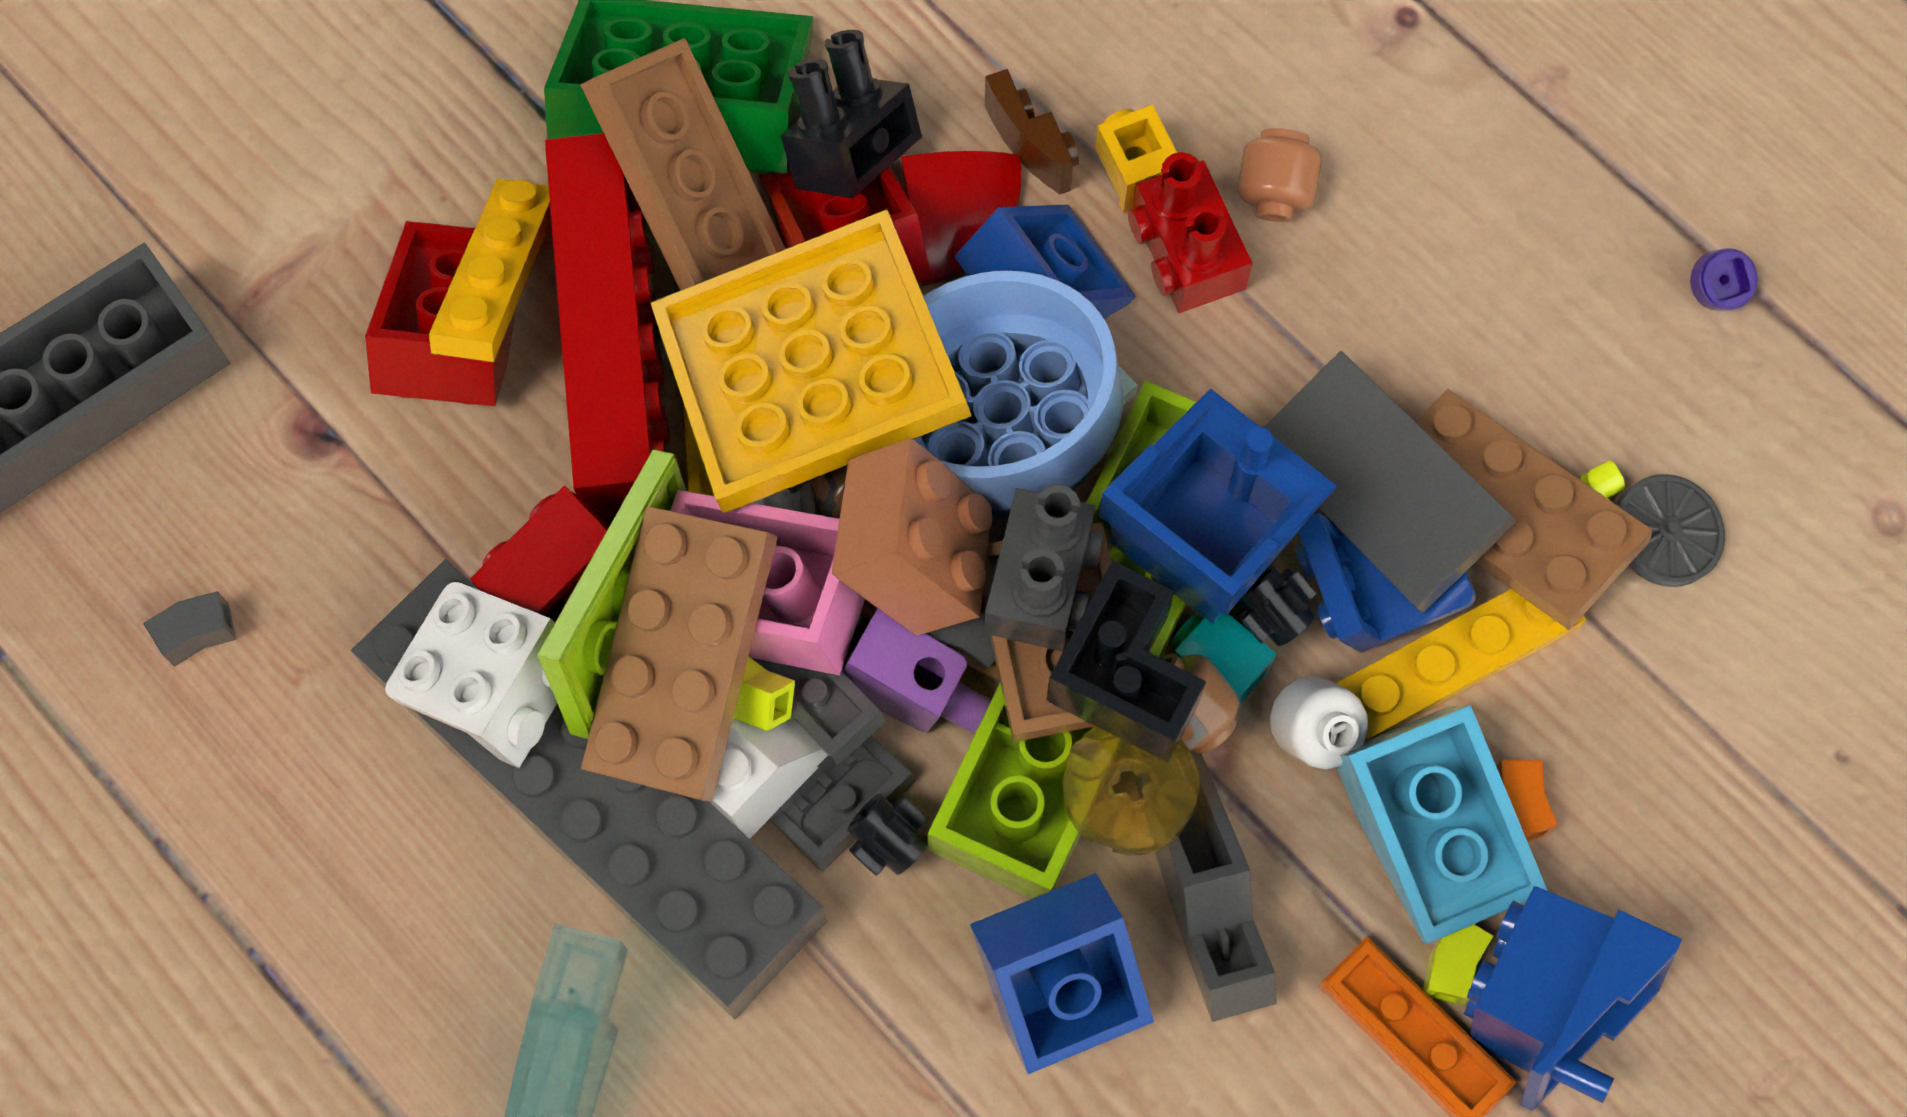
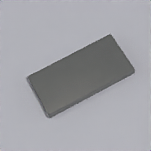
[1264,350,1517,613]

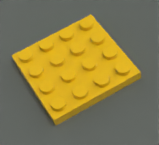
[651,210,971,514]

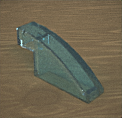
[505,923,628,1117]

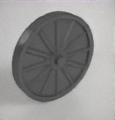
[1617,474,1725,587]

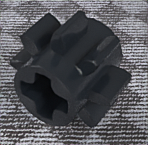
[1233,565,1317,646]
[847,793,929,876]

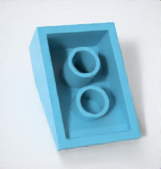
[1336,705,1548,944]

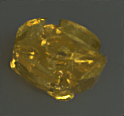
[1062,726,1200,856]

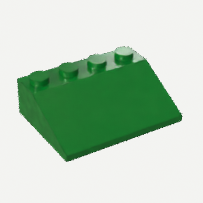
[544,0,813,174]

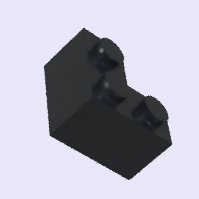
[1046,561,1206,763]

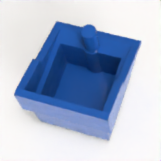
[1099,389,1337,624]
[1464,886,1682,1111]

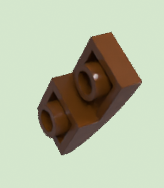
[985,69,1079,194]

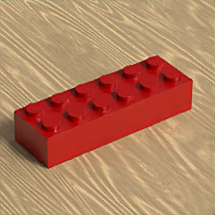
[545,133,670,521]

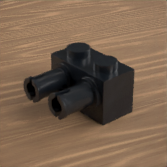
[780,30,922,198]

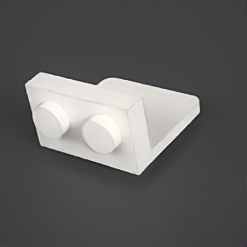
[385,582,557,768]

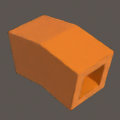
[1496,760,1558,842]

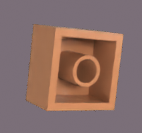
[831,438,992,636]

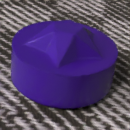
[1690,248,1758,311]

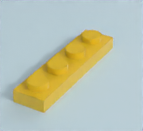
[429,178,551,362]
[1336,589,1586,741]

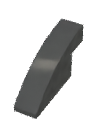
[1126,742,1277,1022]

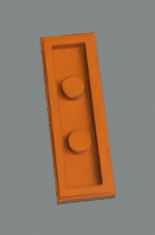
[1318,936,1517,1117]

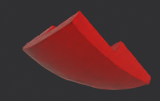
[901,151,1022,286]

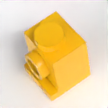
[1095,104,1177,213]

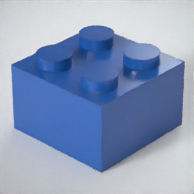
[969,873,1154,1074]

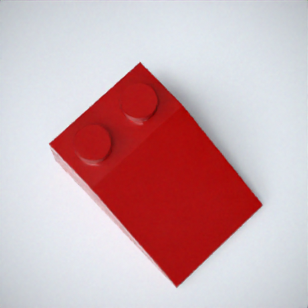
[759,167,932,283]
[365,221,517,406]

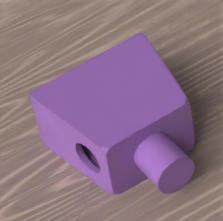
[843,608,992,734]

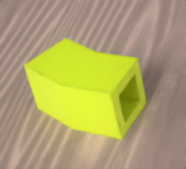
[733,656,795,732]
[1423,924,1493,1006]

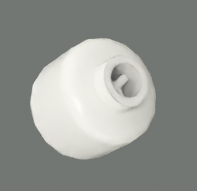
[1270,676,1368,770]

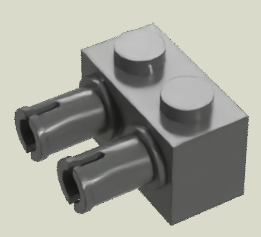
[984,484,1104,652]

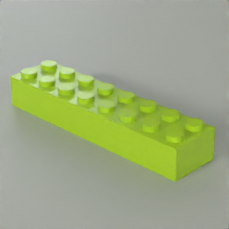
[928,380,1196,899]

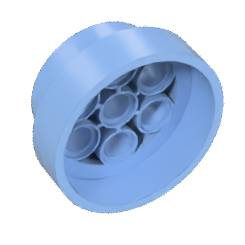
[914,271,1124,517]

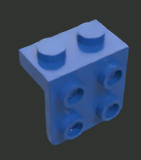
[1295,513,1476,653]

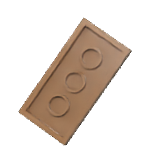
[581,38,785,290]
[1416,389,1652,630]
[581,506,778,802]

